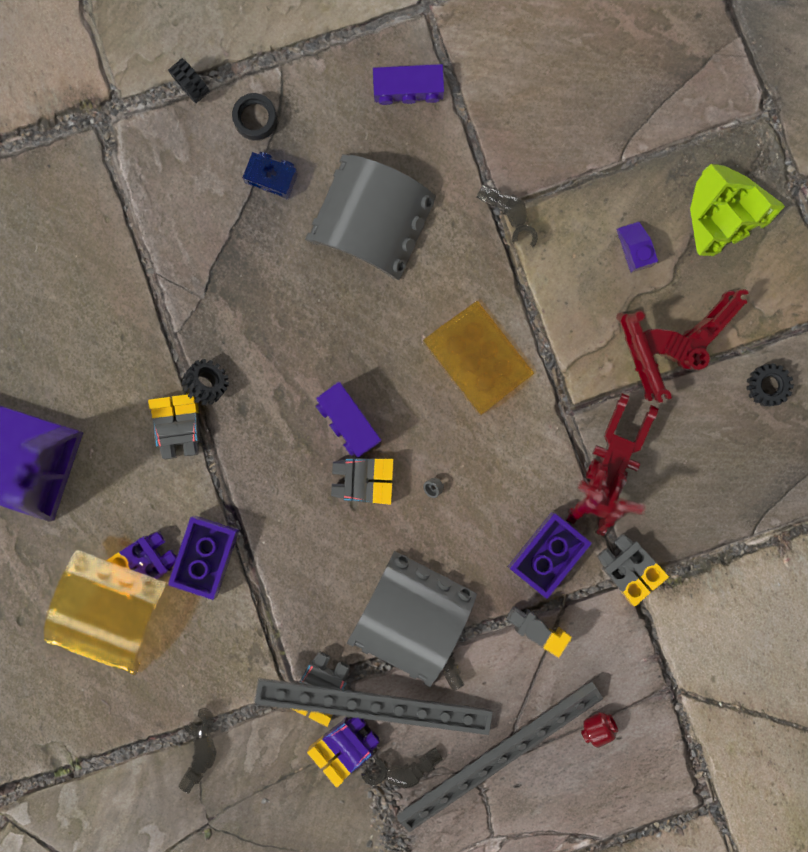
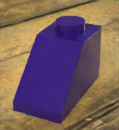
[616,222,658,273]

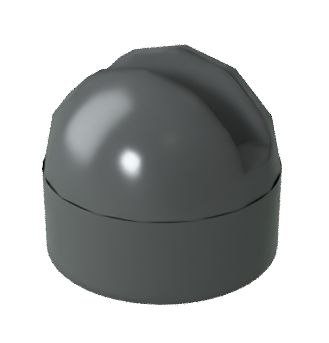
[423,477,444,498]

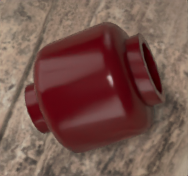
[581,712,618,748]

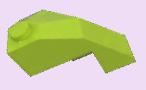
[690,164,785,256]

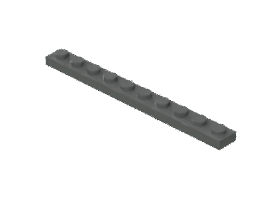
[254,678,493,735]
[397,681,603,832]

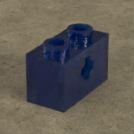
[242,152,298,199]

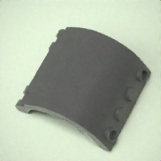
[305,154,436,280]
[347,551,477,687]

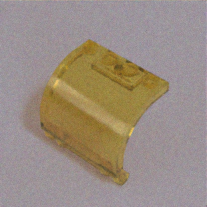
[44,550,166,675]

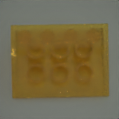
[422,300,534,416]

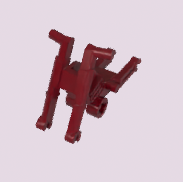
[616,289,749,403]
[565,393,659,536]

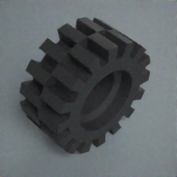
[168,58,210,104]
[182,359,229,405]
[746,364,794,407]

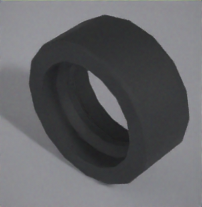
[232,93,278,141]

